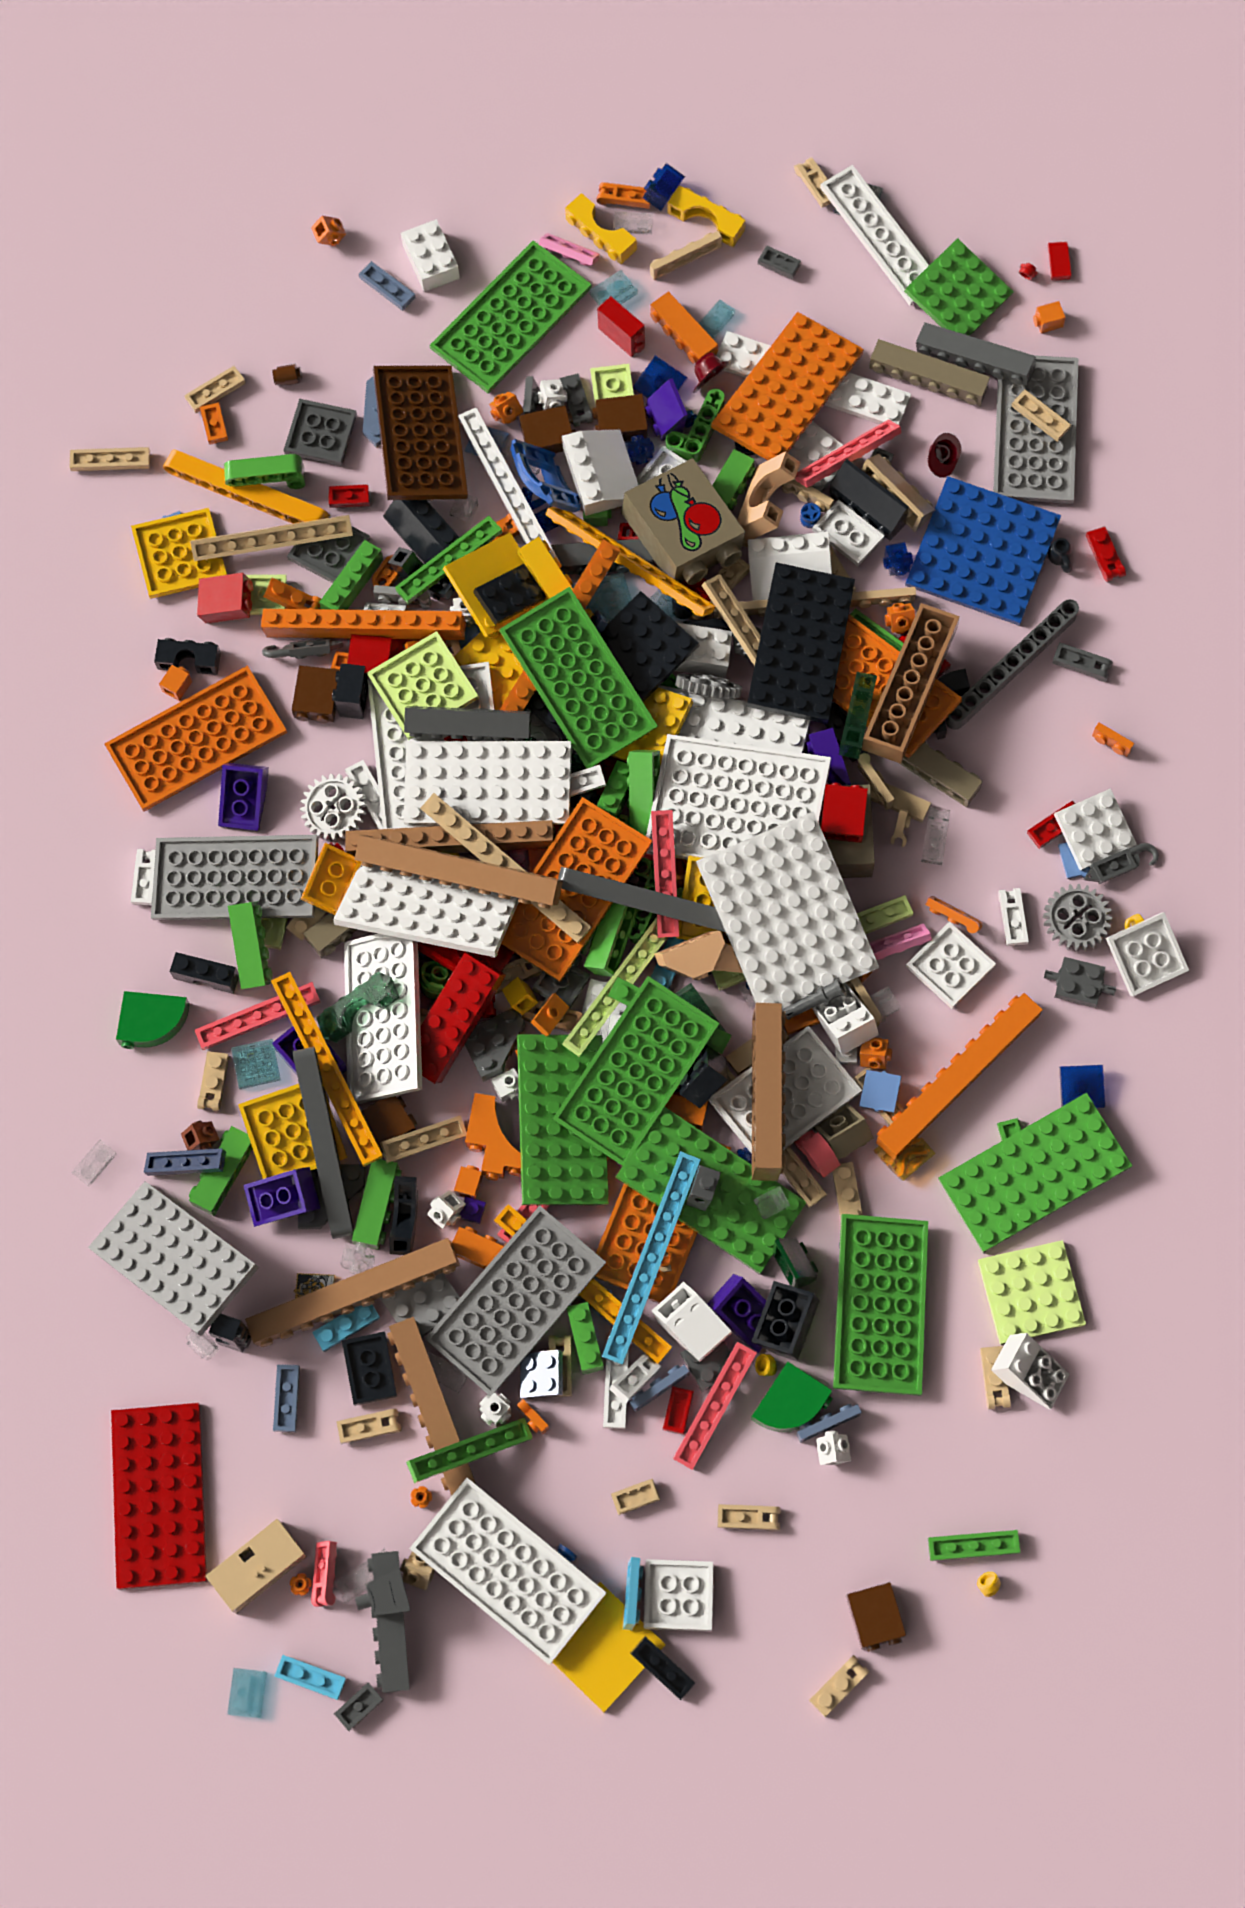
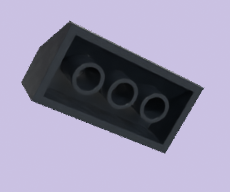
[829,459,909,541]
[383,500,460,564]

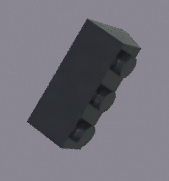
[751,1281,820,1361]

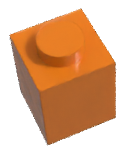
[1033,301,1066,333]
[159,665,192,701]
[454,1165,483,1199]

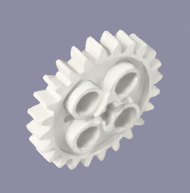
[300,774,367,841]

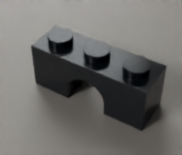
[154,638,221,675]
[169,952,239,994]
[208,1314,251,1353]

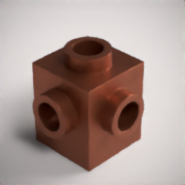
[181,1120,220,1150]

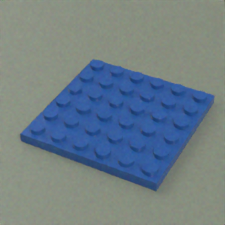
[905,476,1061,626]

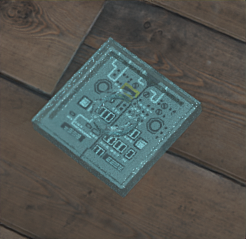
[231,1039,281,1089]

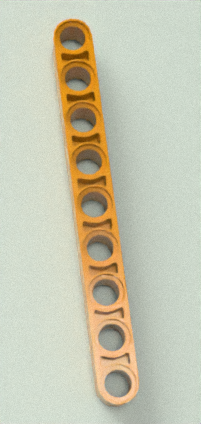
[163,449,330,524]

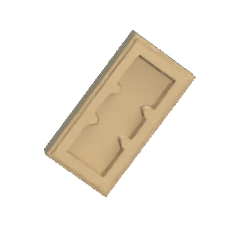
[611,1478,660,1516]

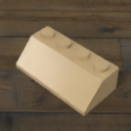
[862,454,935,532]

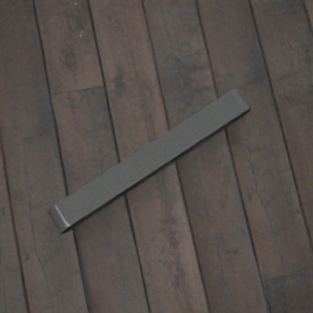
[946,599,1079,730]
[558,867,725,932]
[293,1047,354,1239]

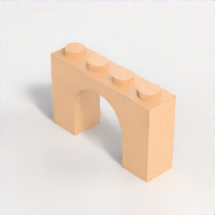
[737,452,801,540]

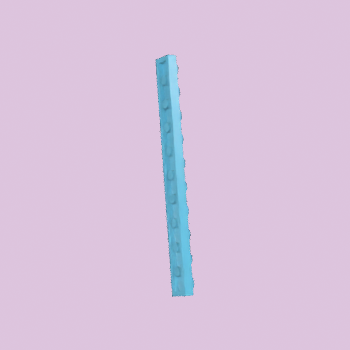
[602,1151,701,1365]

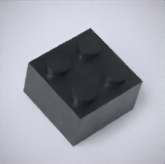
[332,663,369,719]
[679,1044,728,1108]

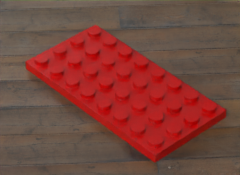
[111,1403,207,1590]

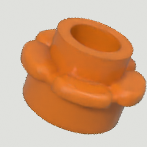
[410,1486,432,1508]
[289,1573,312,1596]

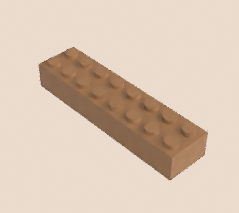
[862,603,960,764]
[752,1003,786,1181]

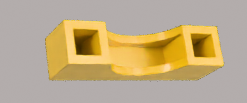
[667,185,746,247]
[565,193,637,264]

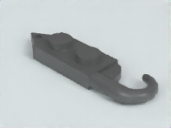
[262,638,343,659]
[1083,843,1159,884]

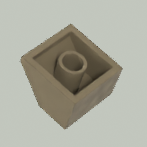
[813,1103,874,1160]

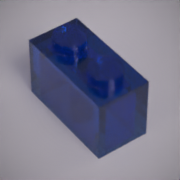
[642,163,685,211]

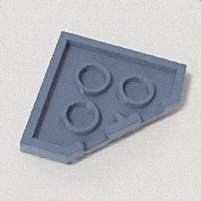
[363,376,381,448]

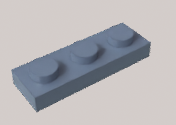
[359,261,416,311]
[630,1364,689,1412]
[273,1365,300,1432]
[797,1404,861,1443]

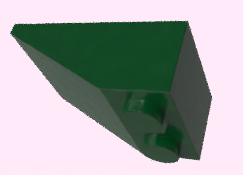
[773,1238,818,1288]

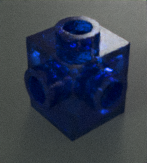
[624,435,655,465]
[883,542,913,576]

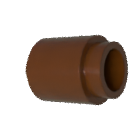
[272,364,302,386]

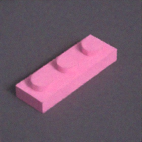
[539,233,600,266]
[869,924,932,960]

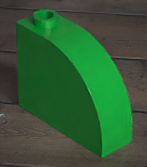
[116,991,190,1049]
[751,1362,833,1432]

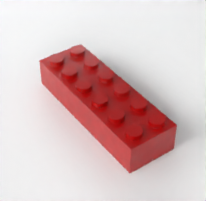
[420,952,506,1084]

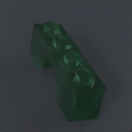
[839,672,877,759]
[316,972,400,1043]

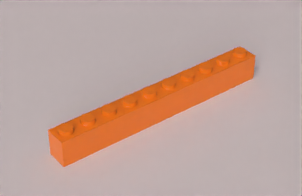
[500,539,621,711]
[261,609,466,640]
[876,993,1043,1161]

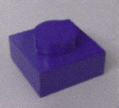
[460,1196,486,1224]

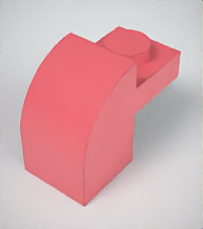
[794,1130,840,1178]

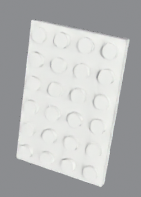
[708,1026,862,1154]

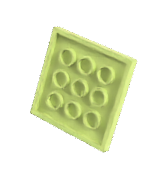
[367,631,479,740]
[978,1240,1086,1345]

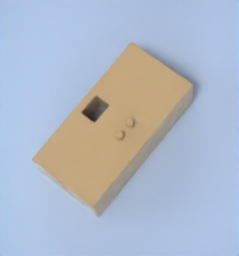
[206,1519,307,1614]

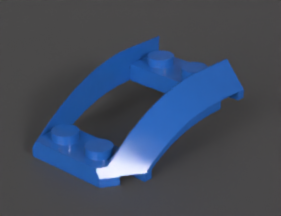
[511,439,581,513]

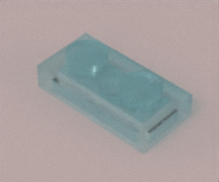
[699,299,735,339]

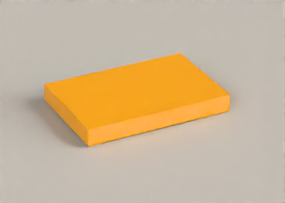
[301,843,361,915]

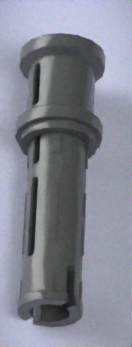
[782,978,846,1020]

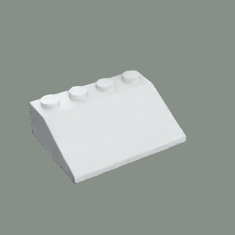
[562,430,638,516]
[748,532,832,601]

